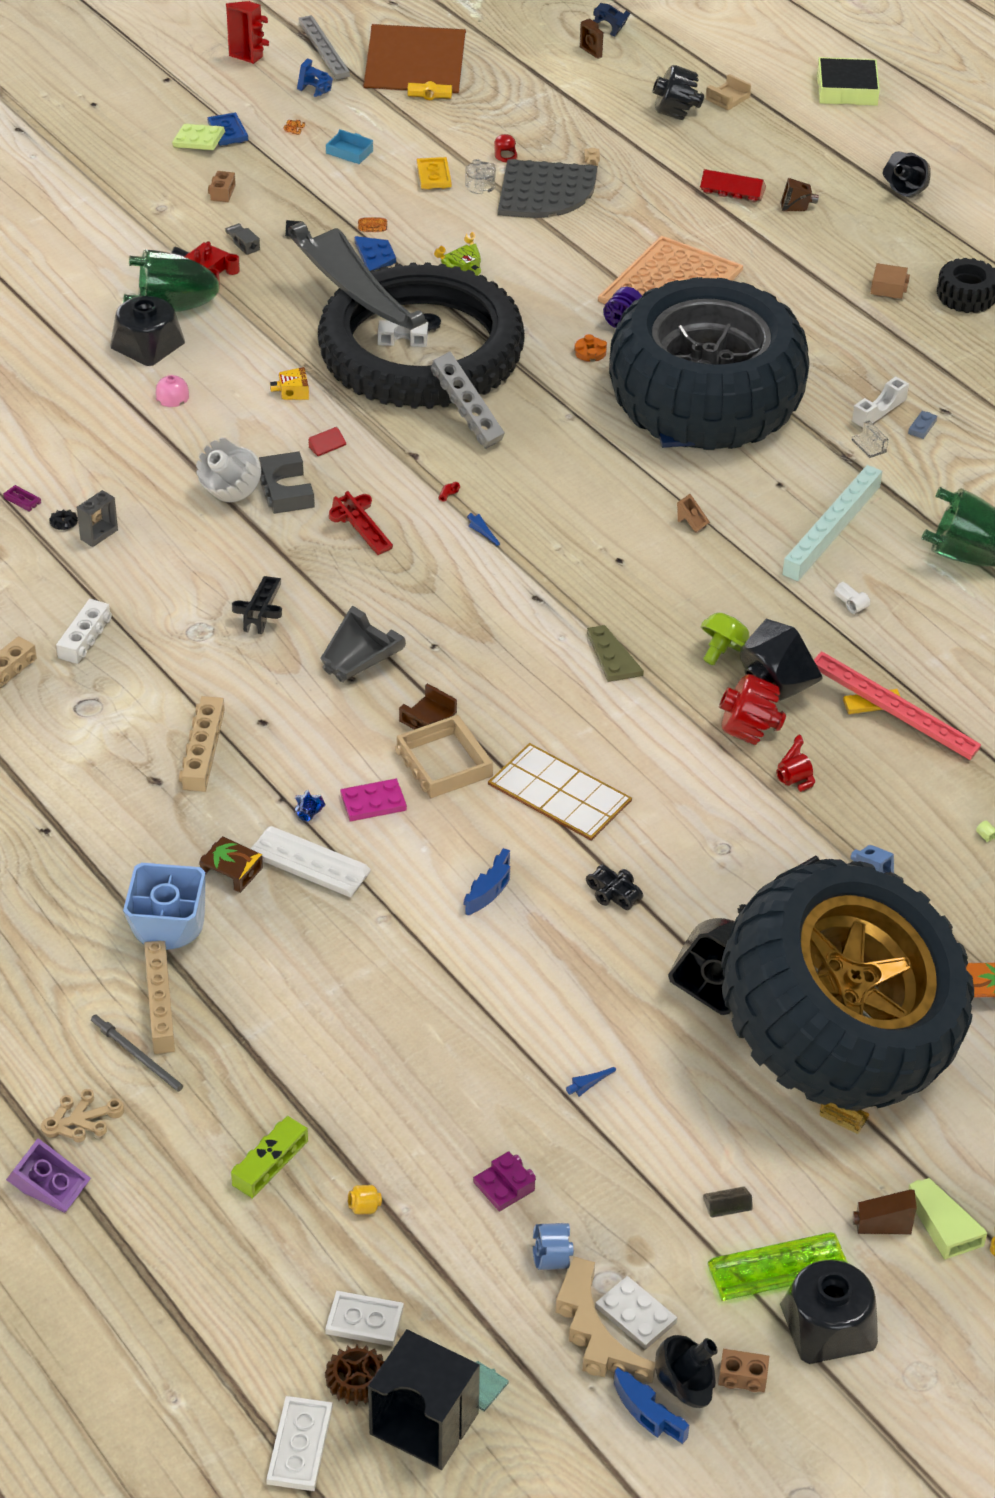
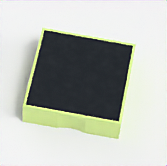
[817,57,880,106]

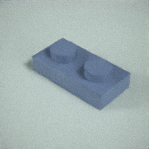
[908,411,937,439]

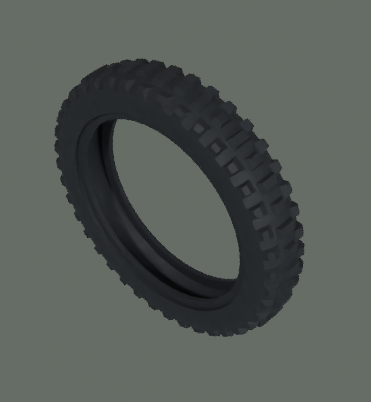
[318,262,525,409]

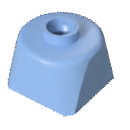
[123,863,205,950]

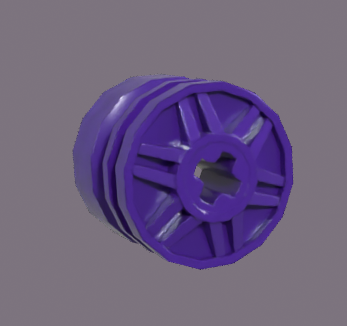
[603,286,642,328]

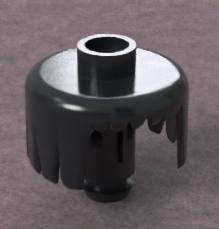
[652,65,704,120]

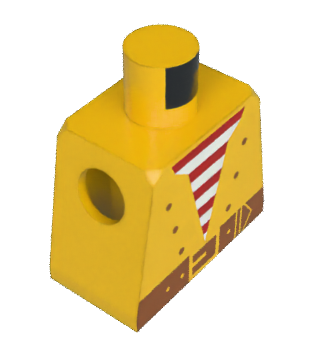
[270,367,309,400]

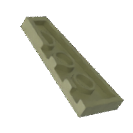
[587,625,644,682]

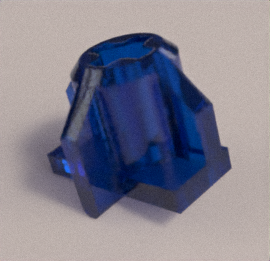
[294,790,326,821]

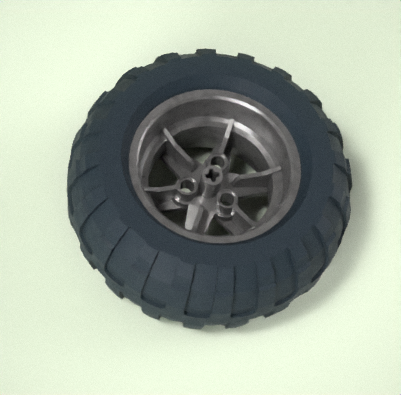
[609,277,810,450]

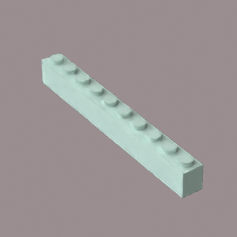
[782,465,882,581]

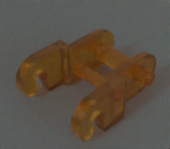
[283,120,306,135]

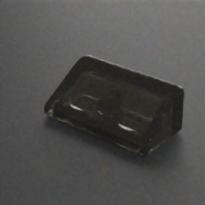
[703,1186,753,1218]

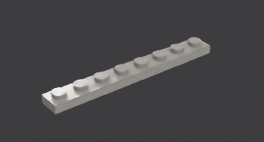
[299,15,350,79]

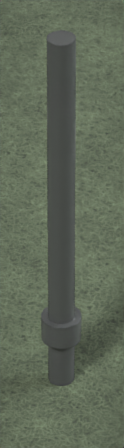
[91,1014,183,1092]

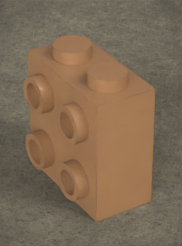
[871,263,910,299]

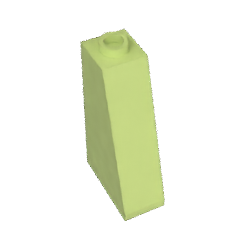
[908,1178,987,1260]

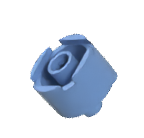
[533,1223,574,1270]

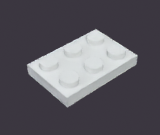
[595,1276,677,1350]
[325,1291,404,1347]

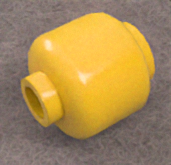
[348,1185,382,1214]

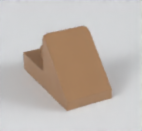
[677,494,710,533]

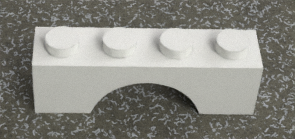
[852,377,909,429]

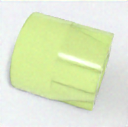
[976,820,995,842]

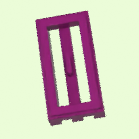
[3,485,41,512]

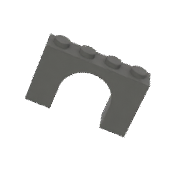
[259,451,315,514]

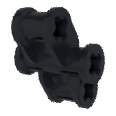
[586,864,643,910]

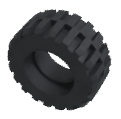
[937,258,995,313]

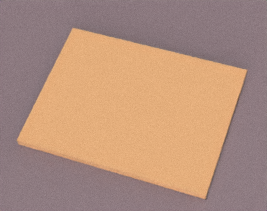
[598,236,743,304]

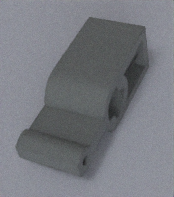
[225,223,260,255]

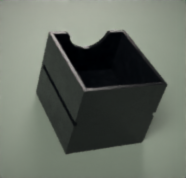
[368,1329,480,1470]

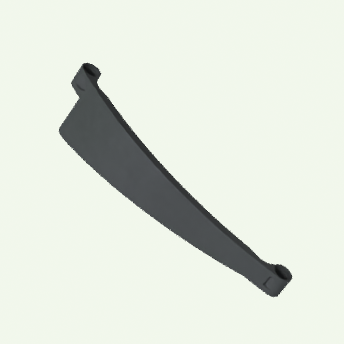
[288,222,427,330]

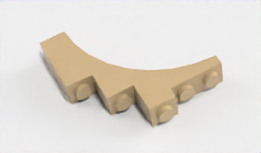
[556,1256,656,1383]

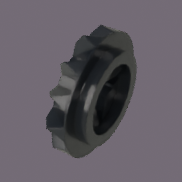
[424,313,441,331]
[49,509,78,530]

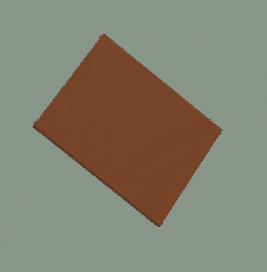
[363,24,466,93]

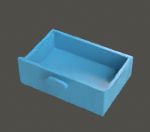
[326,129,373,164]

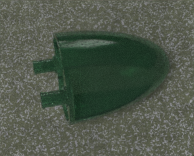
[123,249,220,312]
[921,487,995,567]

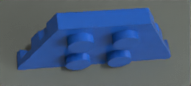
[354,236,396,271]

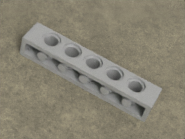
[431,352,505,449]

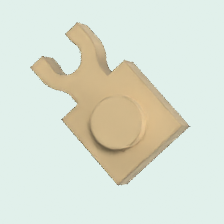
[584,148,600,166]

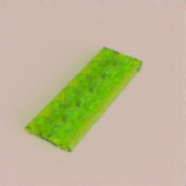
[707,1232,848,1301]

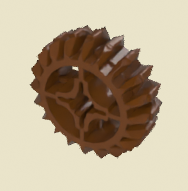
[325,1344,385,1406]

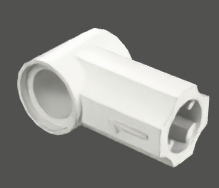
[834,582,870,614]

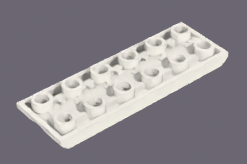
[250,826,371,898]

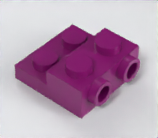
[473,1151,536,1212]

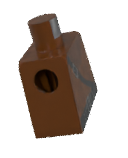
[780,178,819,211]

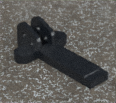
[232,576,282,634]

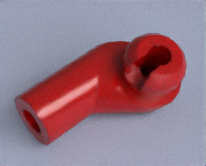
[438,482,461,502]

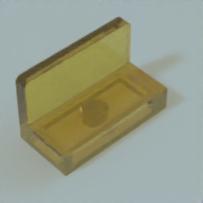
[819,1103,869,1134]

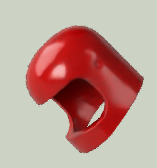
[494,134,518,163]

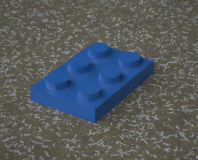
[207,112,248,145]

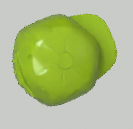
[701,612,750,665]

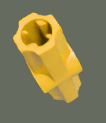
[407,81,452,100]

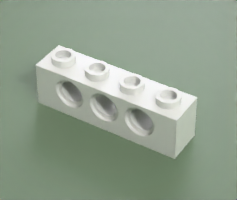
[56,599,112,664]

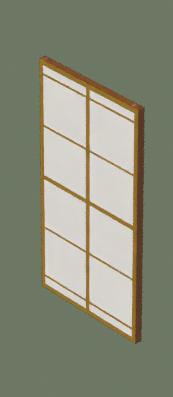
[488,743,632,841]

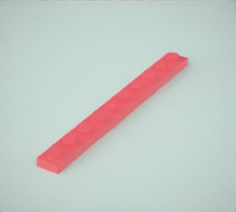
[814,651,981,760]

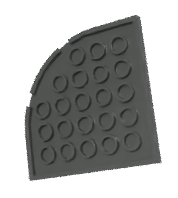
[498,159,598,218]

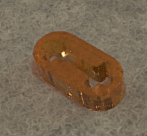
[358,217,388,232]

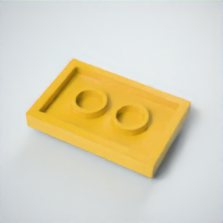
[417,157,452,189]

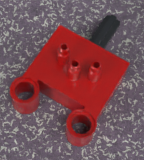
[171,241,240,290]

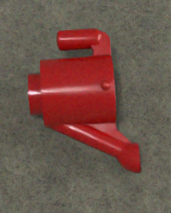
[776,734,816,792]

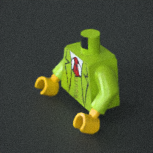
[434,232,481,276]

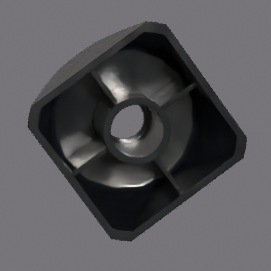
[110,296,185,366]
[740,618,823,701]
[668,918,734,1015]
[780,1260,878,1364]

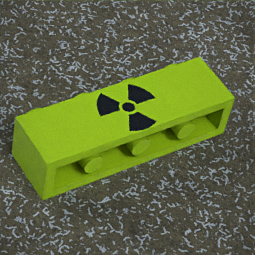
[231,1116,308,1199]

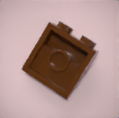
[580,18,604,59]

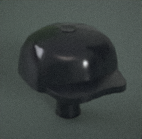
[882,151,931,197]
[655,1335,718,1408]

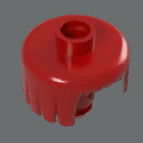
[719,674,786,745]

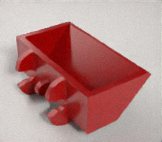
[226,1,269,64]

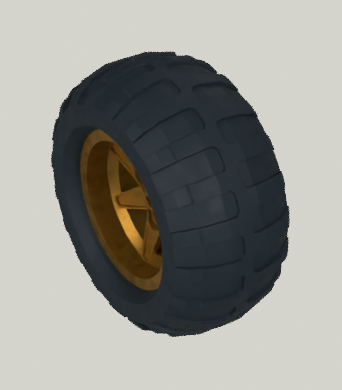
[721,859,974,1111]

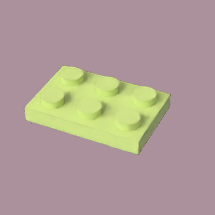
[172,124,225,150]

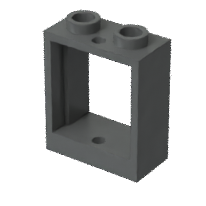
[77,490,118,547]

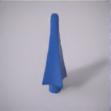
[467,513,500,546]
[566,1067,616,1097]

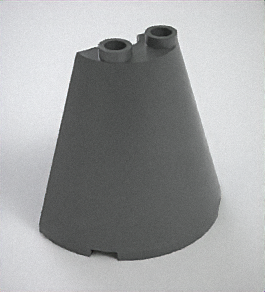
[320,606,406,683]

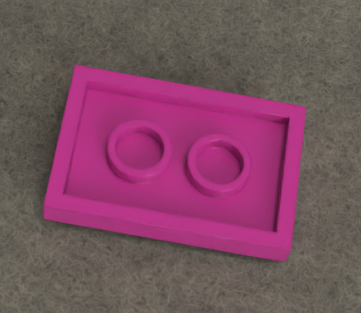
[340,778,407,822]

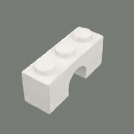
[378,320,428,347]

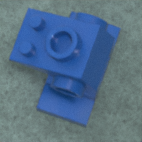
[297,58,333,97]

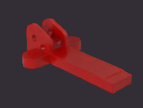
[328,491,393,555]

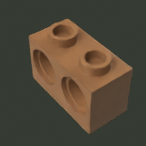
[208,171,236,202]
[718,1349,770,1392]

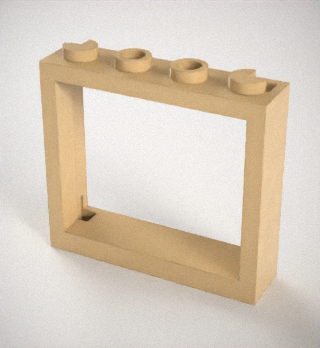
[395,715,493,798]

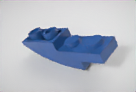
[463,848,510,915]
[614,1367,690,1444]

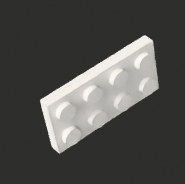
[266,1396,333,1491]

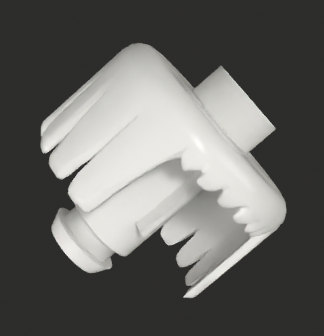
[196,437,261,502]

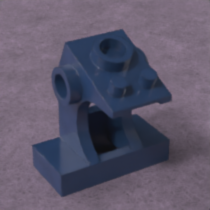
[593,3,631,37]

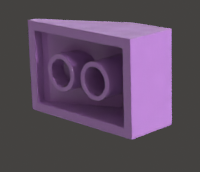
[6,1138,91,1213]

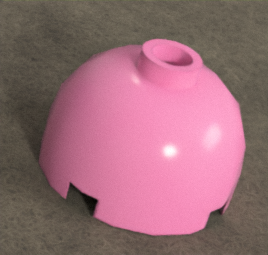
[156,375,189,407]

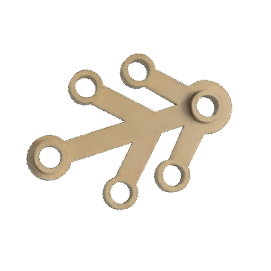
[41,1089,124,1143]

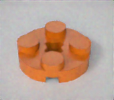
[574,334,607,362]

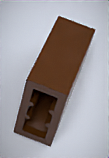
[853,1189,917,1235]

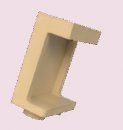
[706,74,751,110]

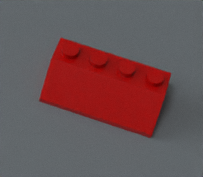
[700,169,766,202]

